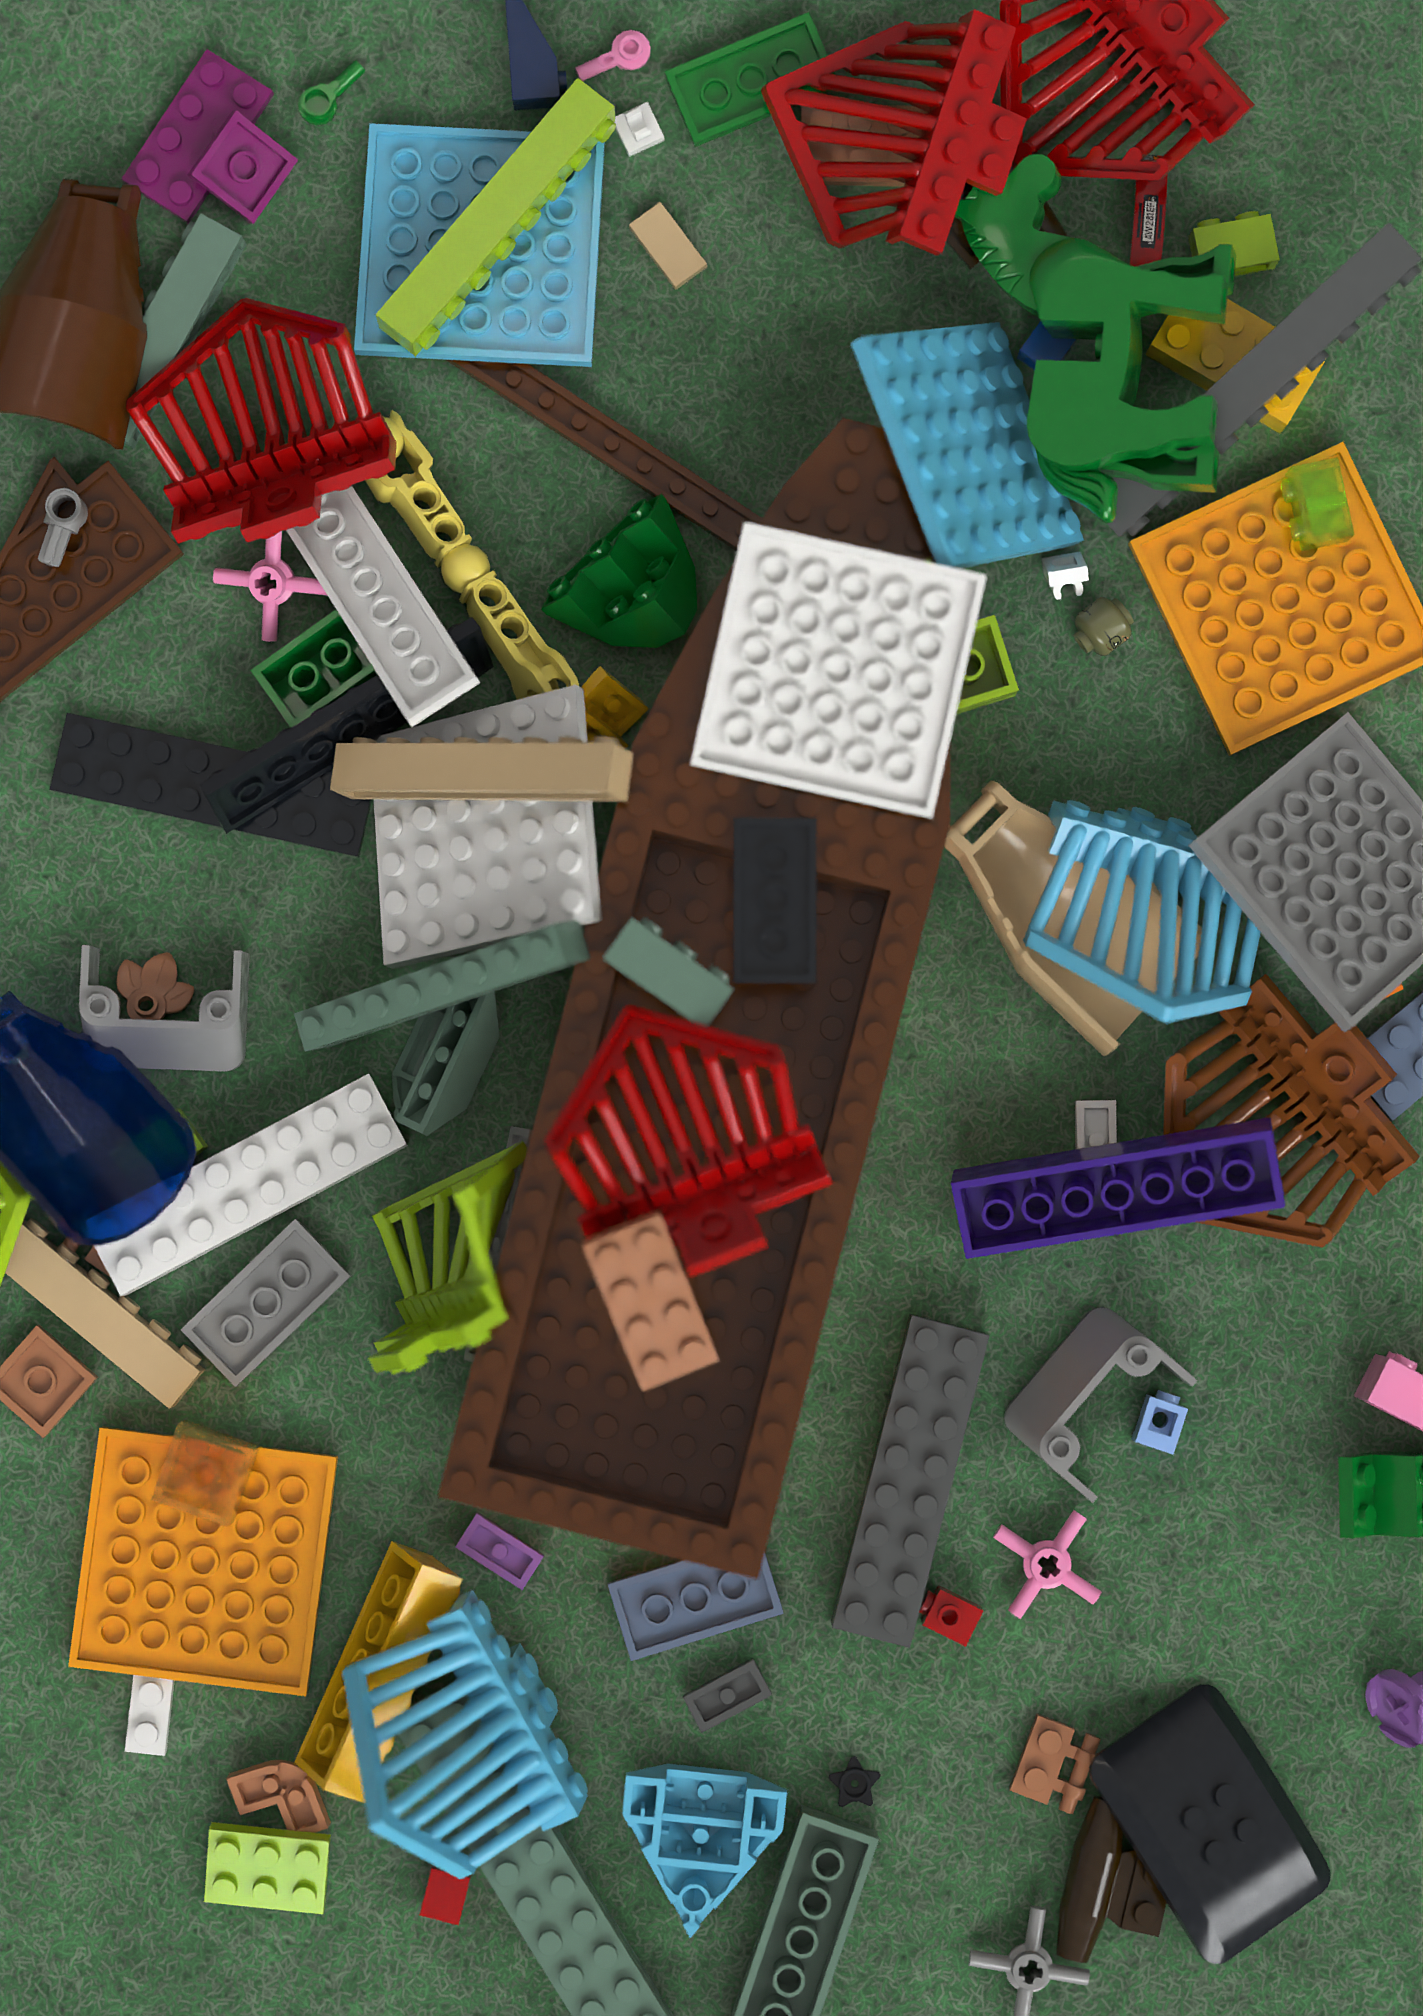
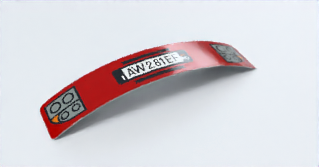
[1129,155,1168,267]

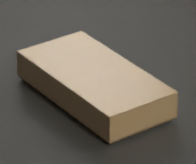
[629,202,707,290]

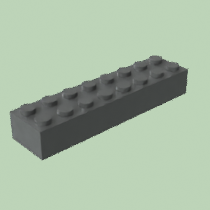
[831,1313,990,1648]

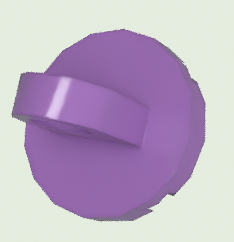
[1365,1669,1423,1748]

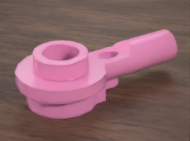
[575,30,651,81]

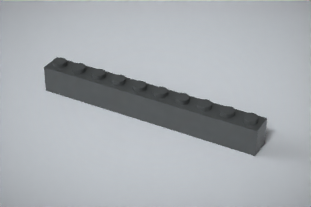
[1107,222,1423,537]

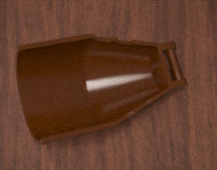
[0,179,147,450]

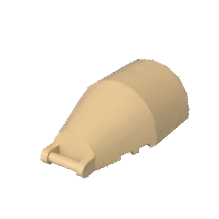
[944,781,1202,1056]

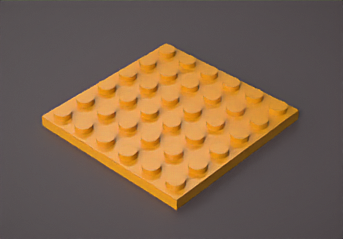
[1128,442,1423,756]
[68,1427,338,1696]

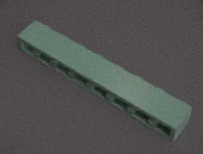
[294,920,590,1052]

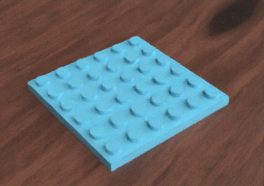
[354,123,605,367]
[851,322,1084,569]

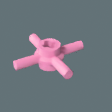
[213,531,328,642]
[993,1510,1102,1619]

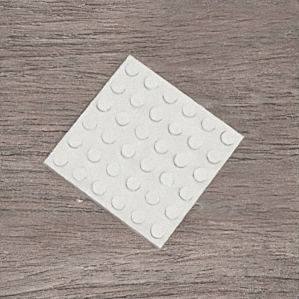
[690,522,987,818]
[374,685,601,969]

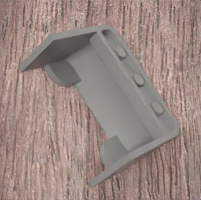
[79,945,250,1072]
[1004,1307,1197,1503]

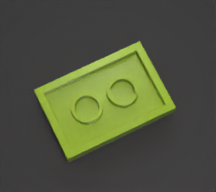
[204,1822,331,1914]

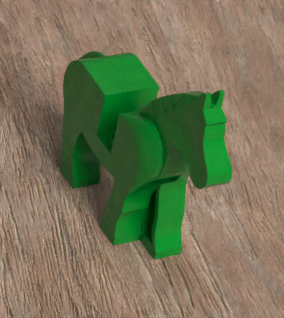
[954,154,1236,523]

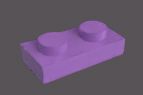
[455,1512,544,1590]

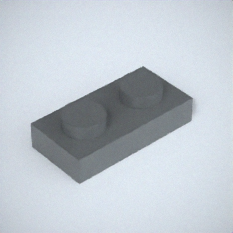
[683,1658,772,1733]

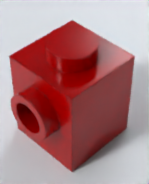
[919,1585,983,1647]

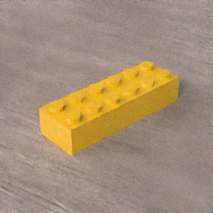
[295,1541,463,1803]

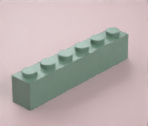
[124,213,247,449]

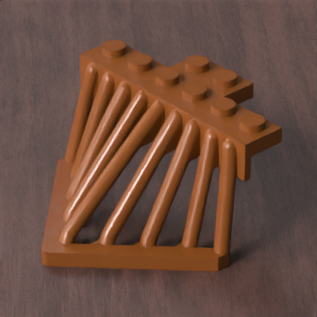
[1163,973,1420,1247]

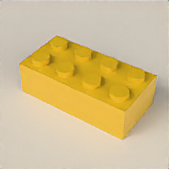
[1145,299,1326,434]

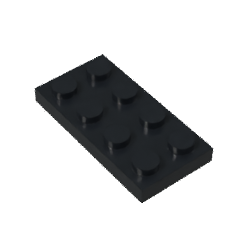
[733,818,816,984]

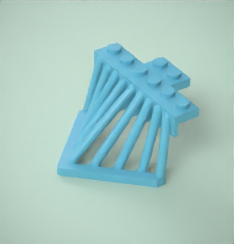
[1023,800,1261,1022]
[342,1590,588,1879]

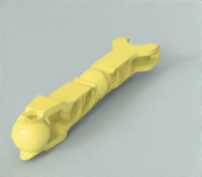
[365,410,579,700]

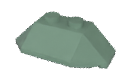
[392,992,500,1136]

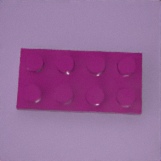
[121,49,274,224]

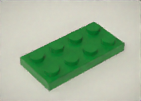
[664,12,835,147]

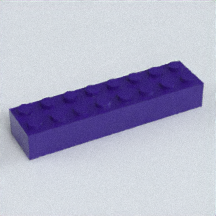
[951,1117,1285,1259]

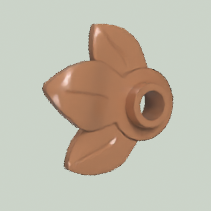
[116,953,195,1020]

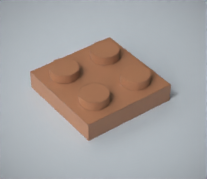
[0,1325,98,1438]

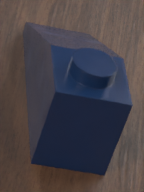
[505,0,567,111]

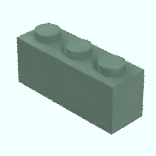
[603,917,734,1026]

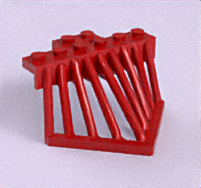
[1000,0,1255,181]
[761,9,1027,256]
[126,298,397,543]
[544,1005,832,1277]

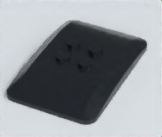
[1089,1684,1330,1964]

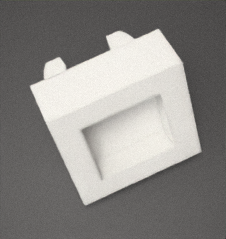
[615,102,664,157]
[1042,552,1089,600]

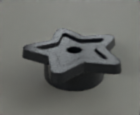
[829,1756,881,1807]

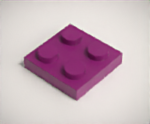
[187,110,298,224]

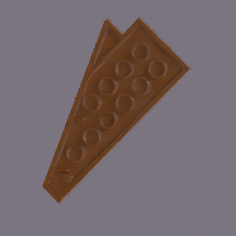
[0,457,184,702]

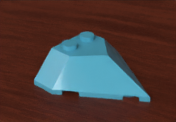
[622,1764,787,1938]

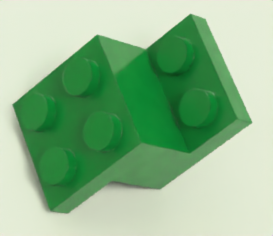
[1338,1451,1423,1539]

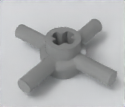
[968,1906,1090,2016]

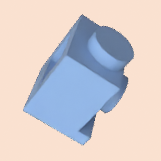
[1131,1390,1188,1455]

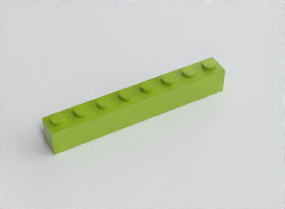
[375,78,616,357]

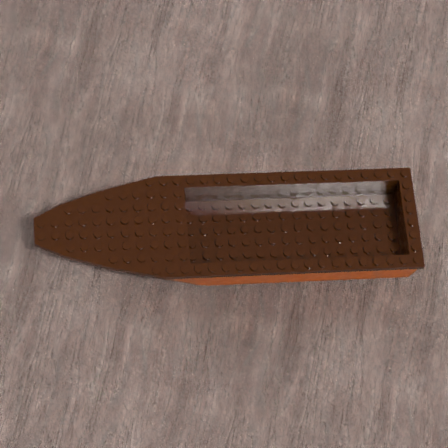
[438,418,950,1580]

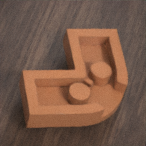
[226,1760,331,1833]

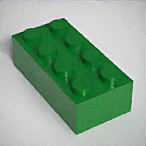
[250,609,378,727]

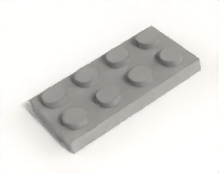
[180,1219,352,1387]

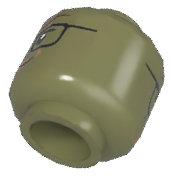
[1073,597,1134,656]

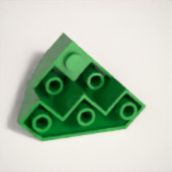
[541,493,697,648]

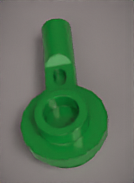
[298,60,365,125]

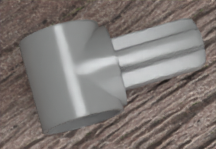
[38,488,88,567]

